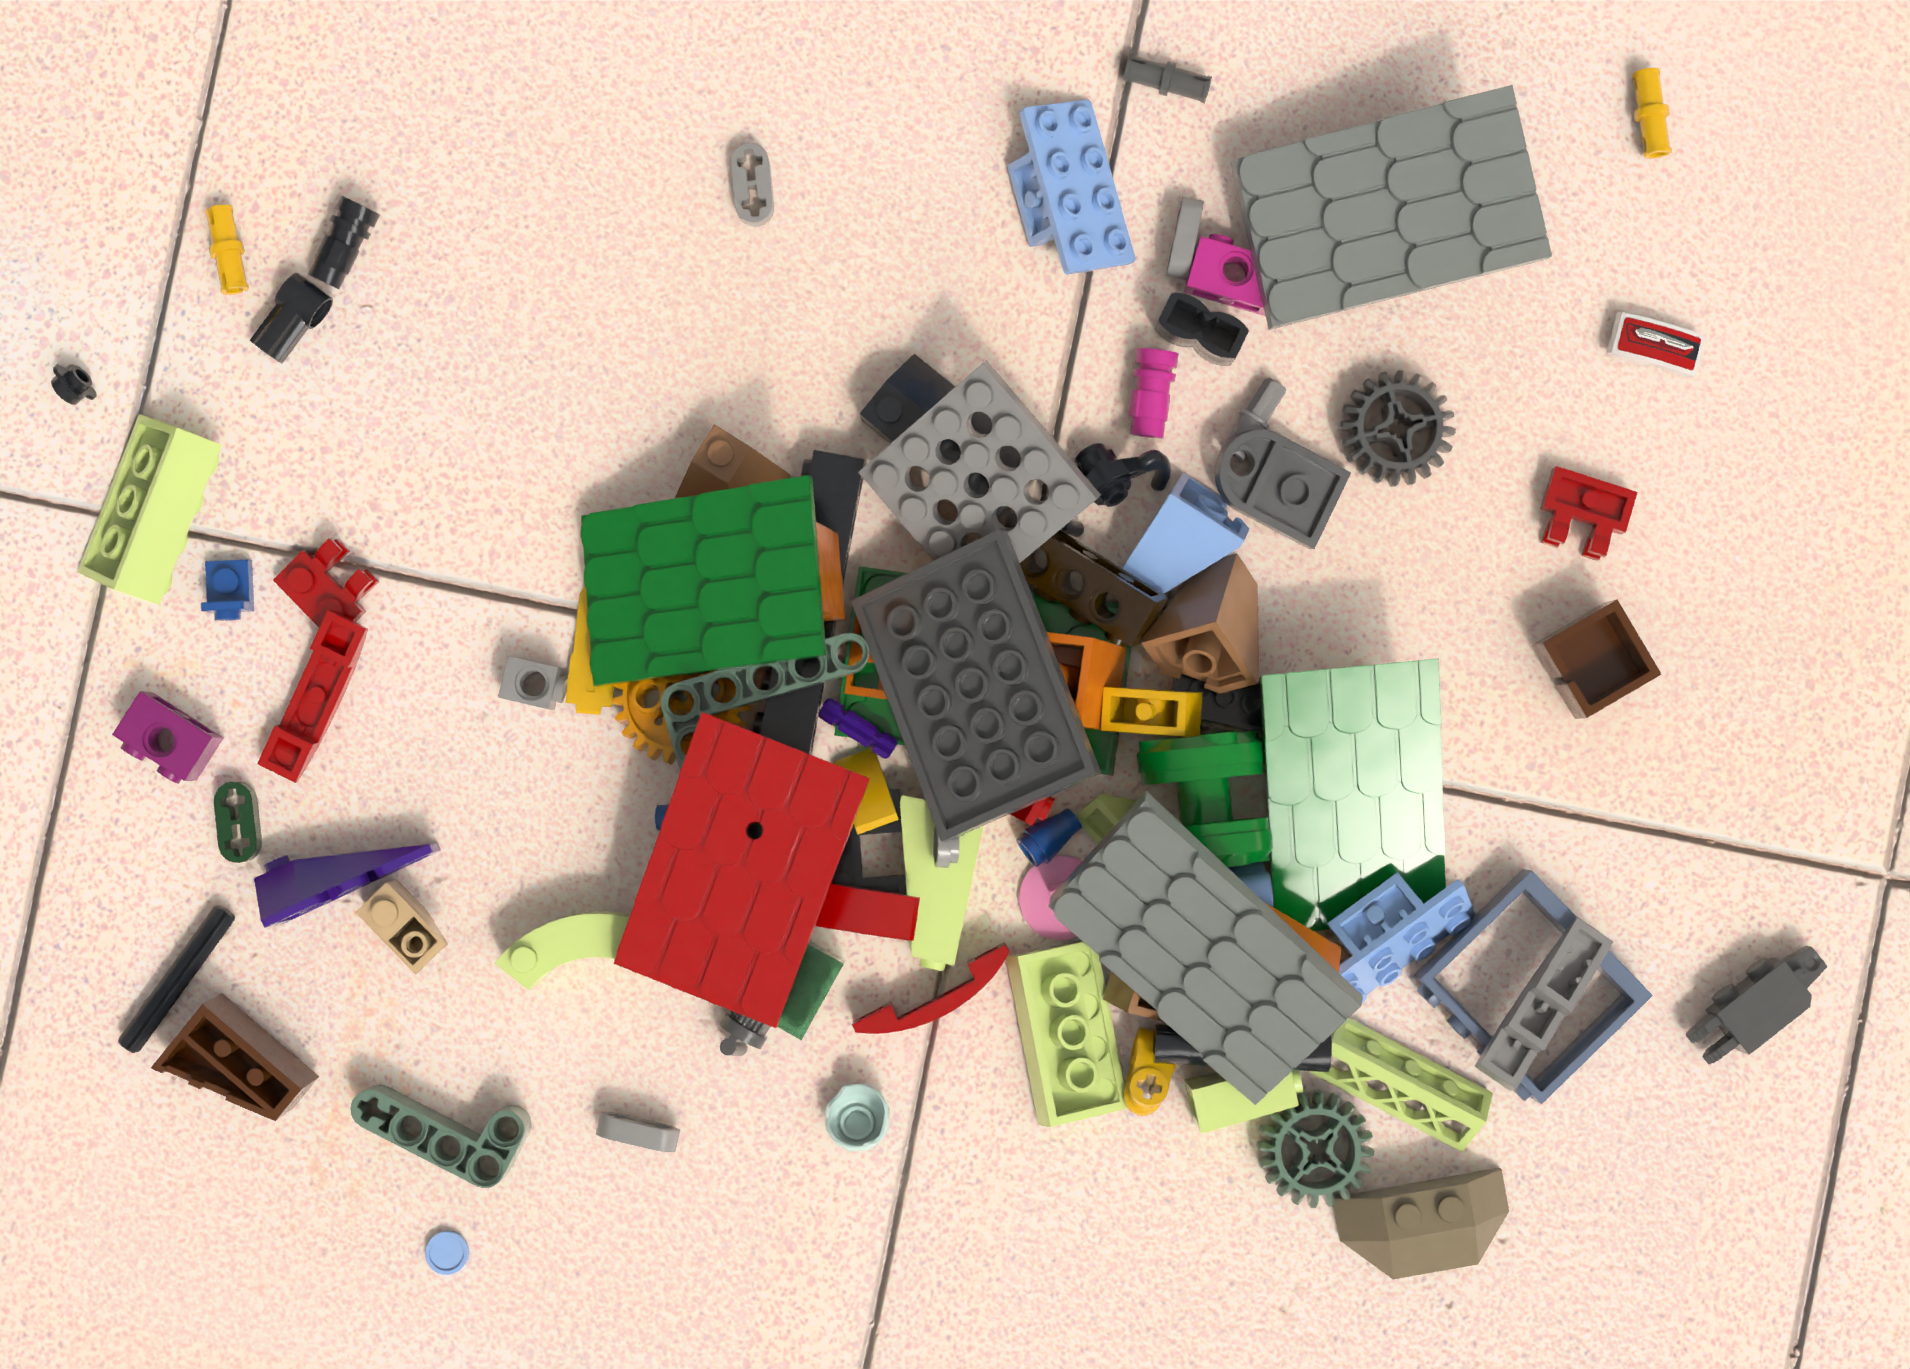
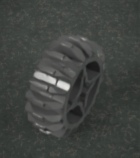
[1338,370,1456,487]

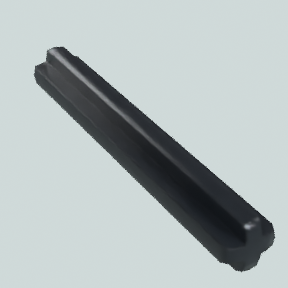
[118,905,235,1053]

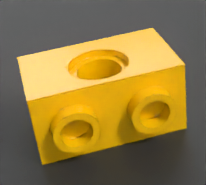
[1101,687,1202,737]

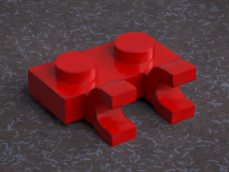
[1540,466,1638,561]
[273,538,380,628]

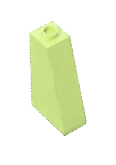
[900,795,984,971]

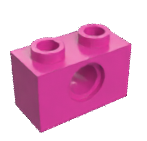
[1183,234,1265,316]

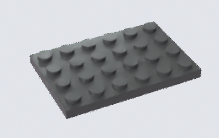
[851,528,1102,842]

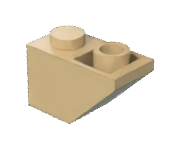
[355,880,448,975]

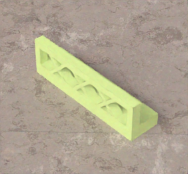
[1310,1017,1493,1152]

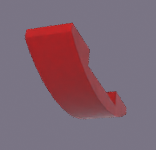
[257,610,368,783]
[852,942,1010,1034]

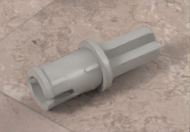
[1221,378,1286,461]

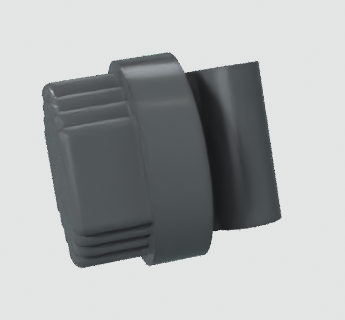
[719,1011,771,1056]

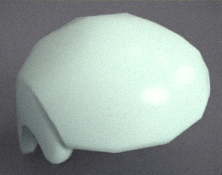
[825,1083,890,1152]

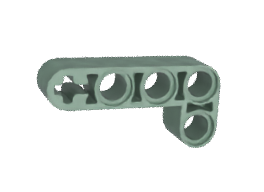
[350,1084,532,1188]

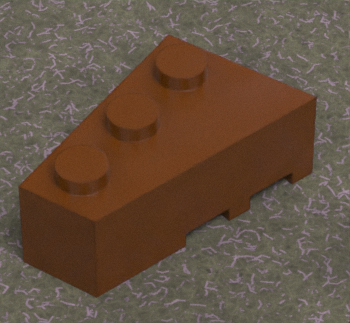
[151,993,320,1121]

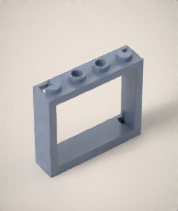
[1413,869,1653,1105]

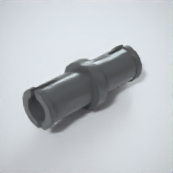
[1123,53,1212,104]

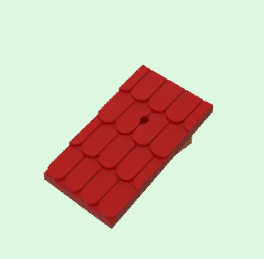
[613,712,870,1028]

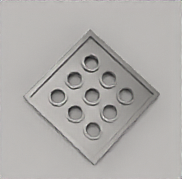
[858,360,1101,563]

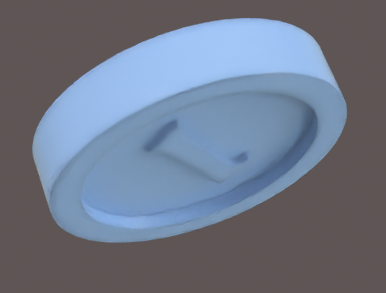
[425,1230,469,1275]

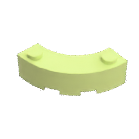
[495,911,630,990]

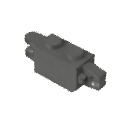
[1685,946,1827,1065]

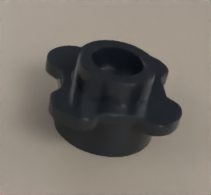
[51,364,97,405]

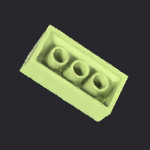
[77,414,222,605]

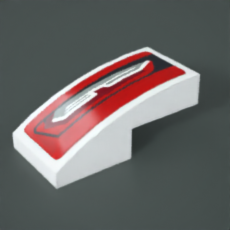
[1607,312,1706,377]

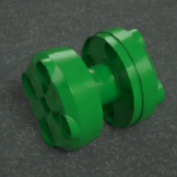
[1136,731,1273,867]

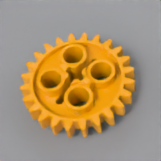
[611,670,751,765]

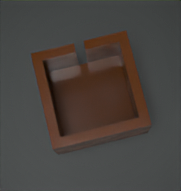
[1532,599,1662,719]

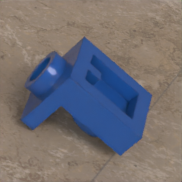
[201,559,254,621]

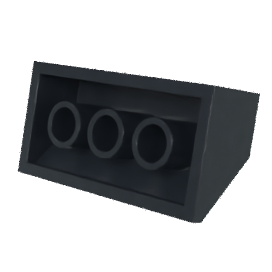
[859,354,1031,520]

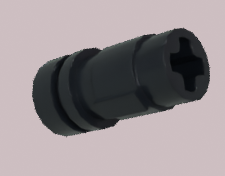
[308,195,380,289]

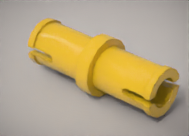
[1632,68,1672,159]
[205,204,249,295]

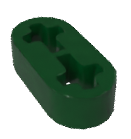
[214,782,262,863]

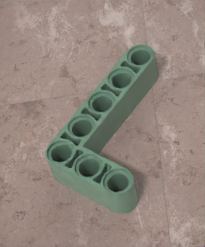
[661,633,869,770]

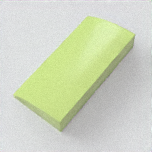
[1006,941,1127,1127]

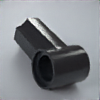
[249,273,333,364]

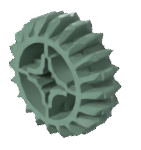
[1256,1089,1375,1208]

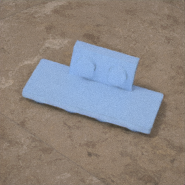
[1007,100,1136,275]
[1327,872,1475,1004]

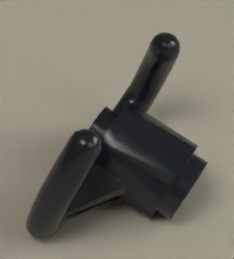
[1061,443,1171,537]

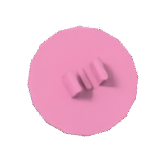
[1018,855,1082,941]

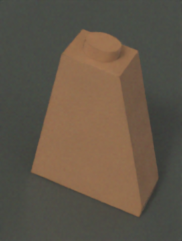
[1141,553,1260,694]

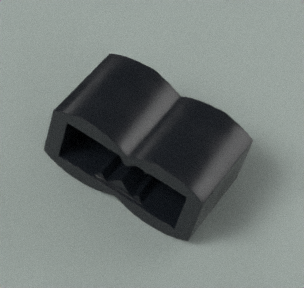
[1154,293,1249,366]

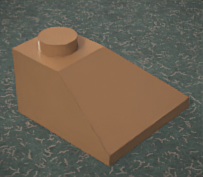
[674,424,791,499]

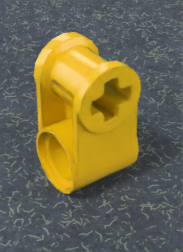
[1123,1027,1176,1116]

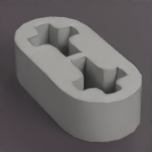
[731,143,774,227]
[1166,197,1204,280]
[596,1112,680,1152]

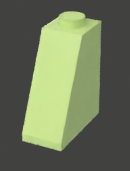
[1184,1070,1303,1133]

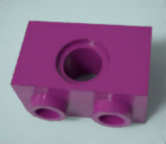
[112,691,224,784]

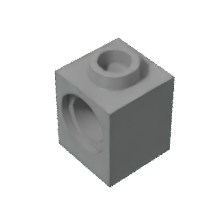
[498,656,568,710]

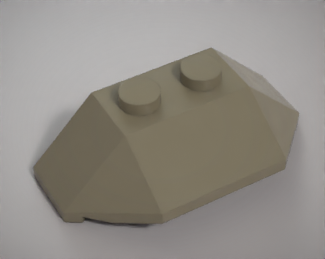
[1333,1168,1509,1280]

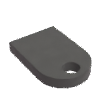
[1214,429,1351,549]

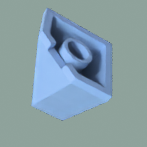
[1122,472,1250,594]

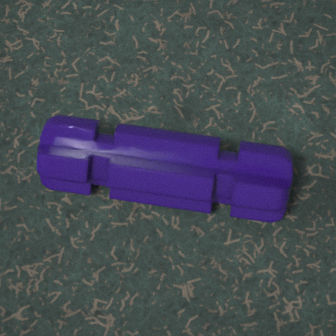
[818,698,898,759]

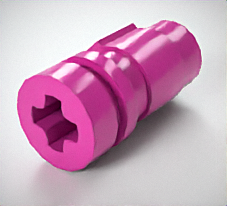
[1129,348,1179,439]

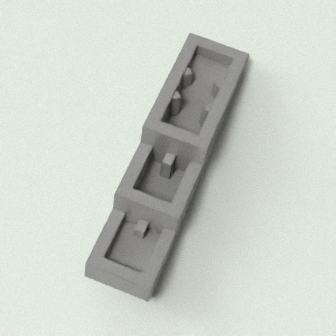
[1474,917,1613,1091]

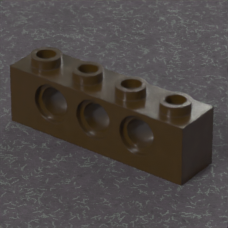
[1005,512,1169,647]

